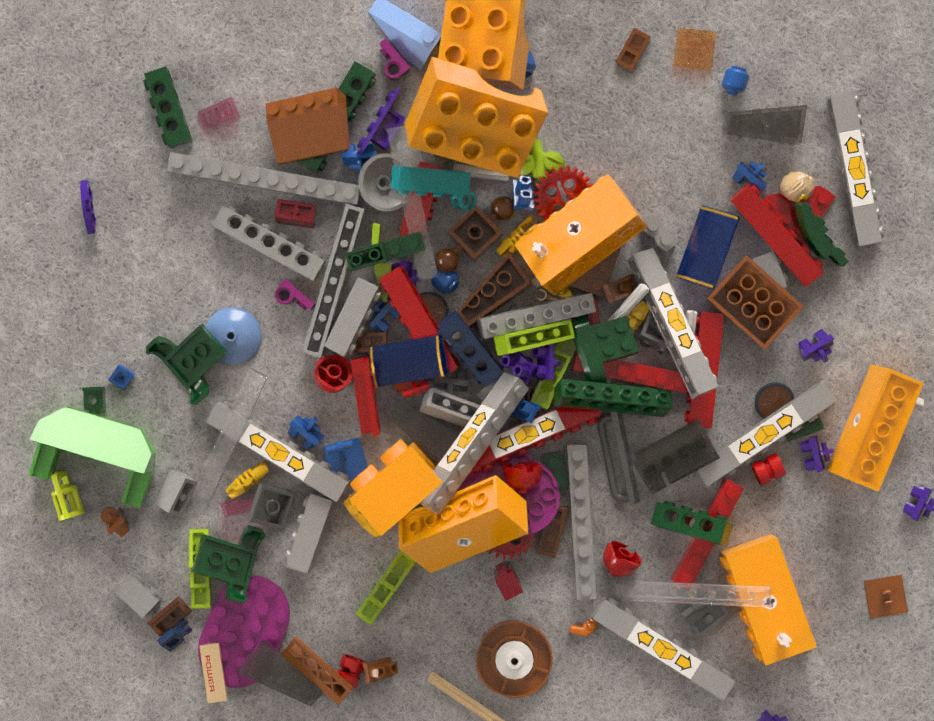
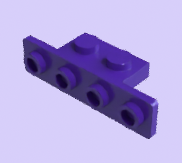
[357,87,405,155]

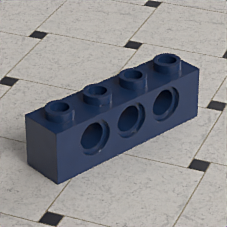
[437,310,504,387]

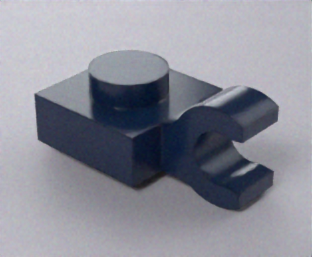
[157,618,193,652]

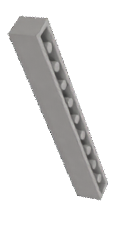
[167,152,361,206]

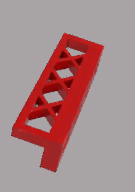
[350,356,381,437]

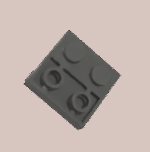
[675,583,730,638]

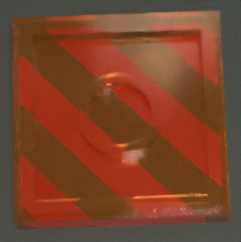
[673,27,716,71]

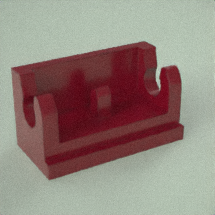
[275,199,316,229]

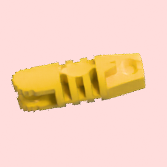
[496,216,538,258]
[627,301,650,334]
[225,461,269,499]
[343,494,380,537]

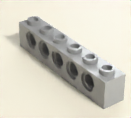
[212,205,326,282]
[476,293,596,339]

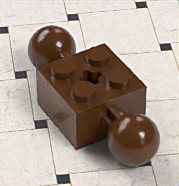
[435,196,515,273]

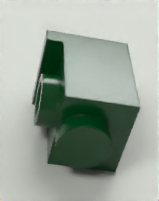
[82,386,106,414]

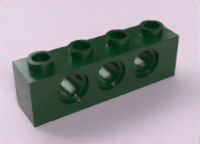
[143,66,193,149]
[650,500,733,547]

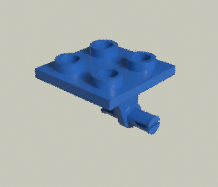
[322,437,368,480]

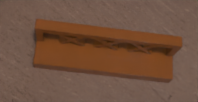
[281,636,354,705]

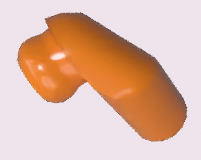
[569,619,597,637]

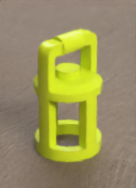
[50,470,85,521]

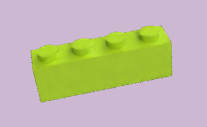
[494,319,575,356]

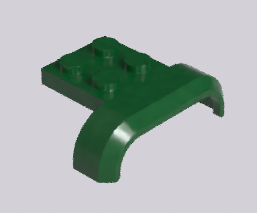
[568,315,639,383]
[146,324,228,405]
[191,525,266,604]

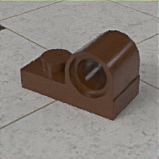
[602,274,637,304]

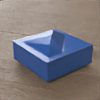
[108,364,135,390]

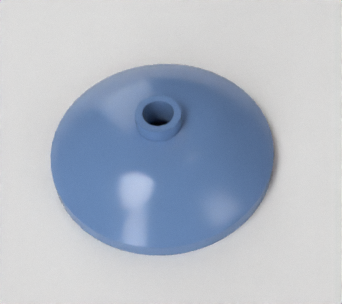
[206,307,262,365]

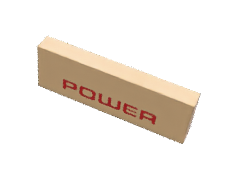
[200,642,228,703]

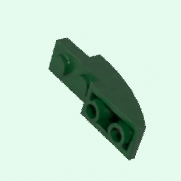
[793,202,849,267]
[345,231,426,272]

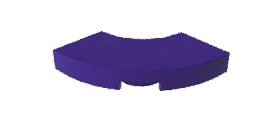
[80,180,96,234]

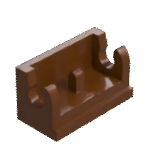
[147,596,192,637]

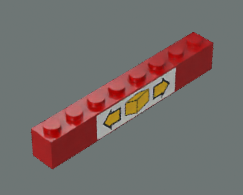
[465,407,601,479]

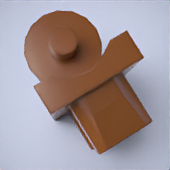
[100,507,130,538]
[363,657,398,683]

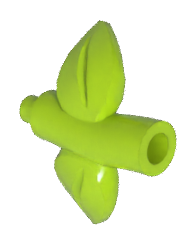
[520,139,565,183]

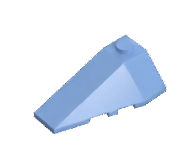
[369,0,441,70]

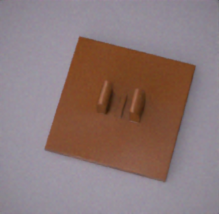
[864,574,908,619]

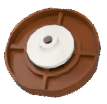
[476,620,553,698]

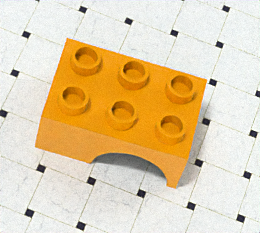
[438,0,530,90]
[405,57,548,178]
[349,439,443,536]

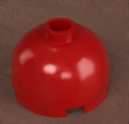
[313,354,353,393]
[503,462,542,493]
[603,540,642,577]

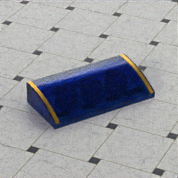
[676,205,740,290]
[369,334,450,387]

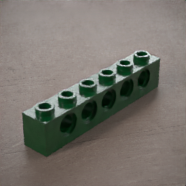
[297,61,377,174]
[554,379,672,417]

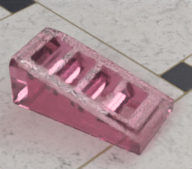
[198,97,240,130]
[220,499,254,517]

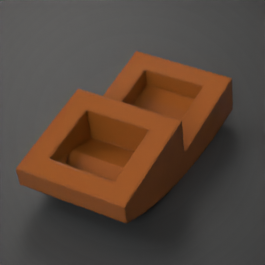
[616,28,651,71]

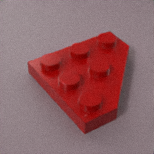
[763,186,836,244]

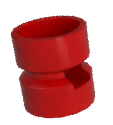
[751,453,786,486]
[334,654,366,689]

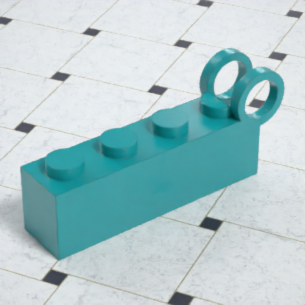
[391,166,477,210]

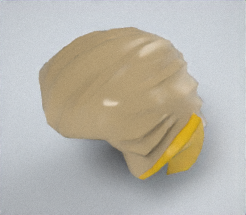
[779,172,815,202]

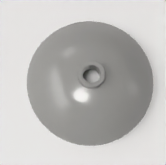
[358,153,411,212]

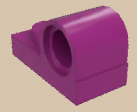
[379,39,411,81]
[275,279,316,310]

